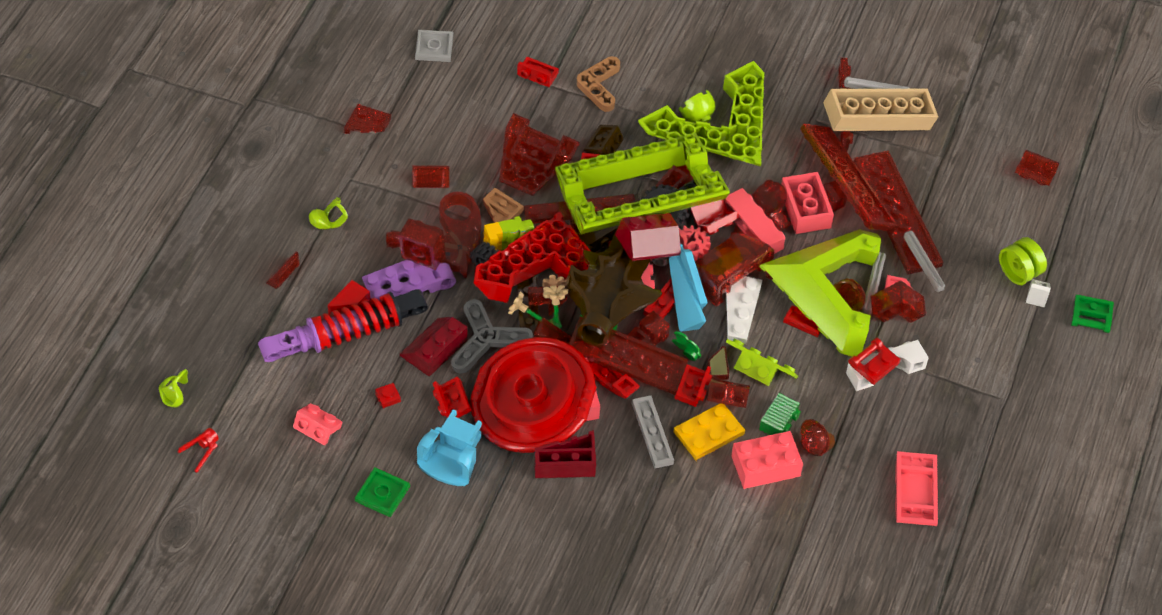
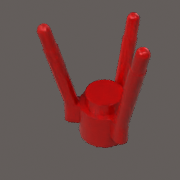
[178,428,219,473]

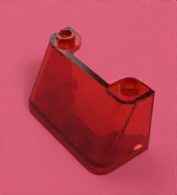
[695,232,775,306]

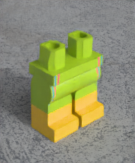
[483,216,534,251]

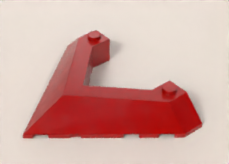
[473,211,590,303]

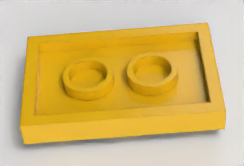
[673,402,745,460]

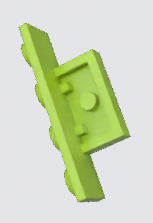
[726,338,798,386]

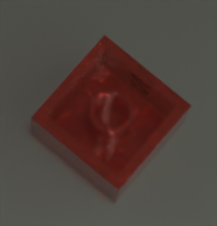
[399,218,446,270]

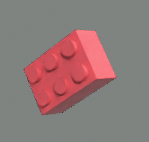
[780,172,834,234]
[731,431,803,489]

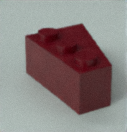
[534,430,596,478]

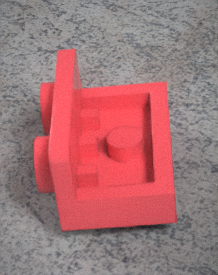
[293,403,343,445]

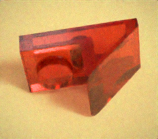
[528,286,567,316]

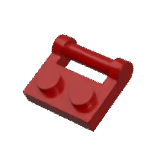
[848,338,901,385]

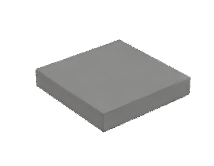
[415,30,453,62]

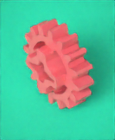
[679,225,711,262]

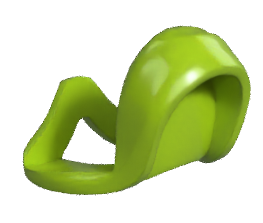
[309,197,348,229]
[159,369,188,408]

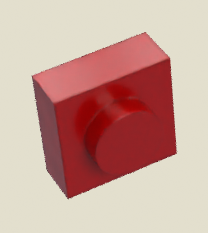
[375,383,401,408]

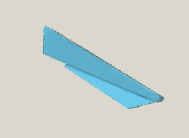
[668,244,708,332]

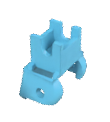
[417,410,482,486]

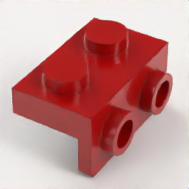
[517,57,559,87]
[674,364,712,407]
[432,376,472,418]

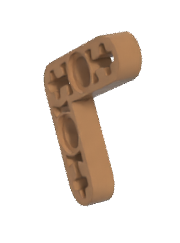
[577,56,620,112]

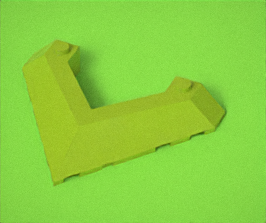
[638,61,764,166]
[759,229,881,356]

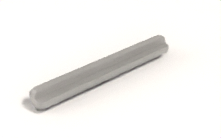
[844,77,910,89]
[904,231,945,292]
[862,252,886,314]

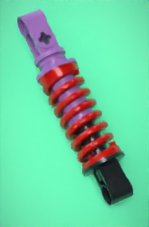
[258,289,428,362]

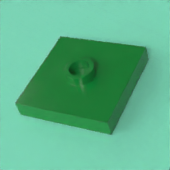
[355,467,410,518]

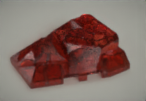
[499,113,580,196]

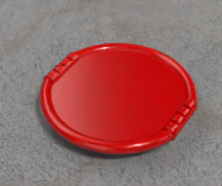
[469,337,597,453]

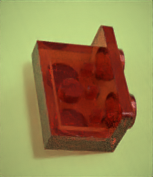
[1015,150,1059,186]

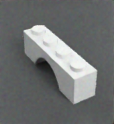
[846,340,928,391]

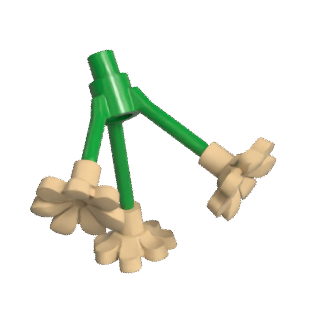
[508,275,568,338]

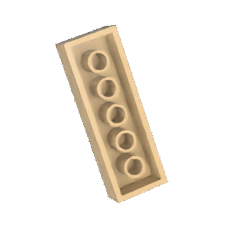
[823,89,938,131]

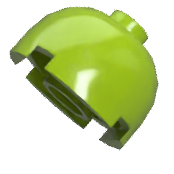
[679,90,715,123]

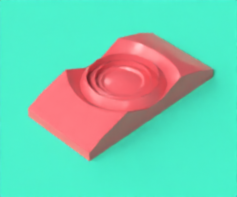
[895,451,938,526]

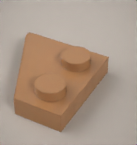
[483,188,524,223]

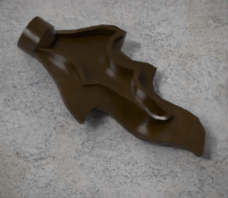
[565,226,662,346]

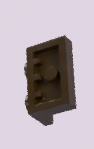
[584,124,624,155]

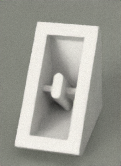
[1026,279,1051,307]

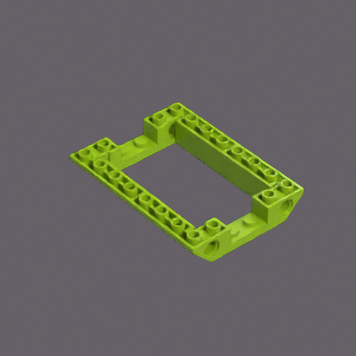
[555,133,730,234]

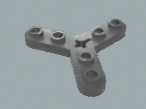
[451,299,534,373]

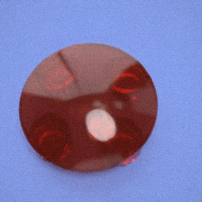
[751,180,787,216]

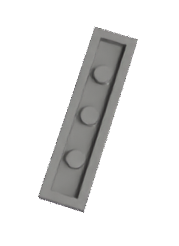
[632,396,674,469]

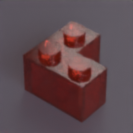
[870,281,926,323]

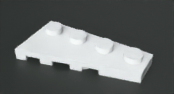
[725,272,762,344]

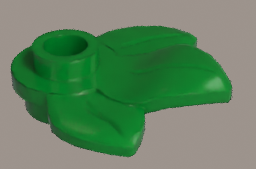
[671,331,702,361]

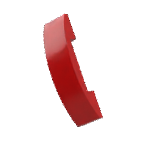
[574,340,640,399]

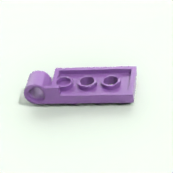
[362,253,456,300]

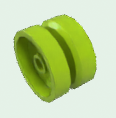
[999,237,1047,285]

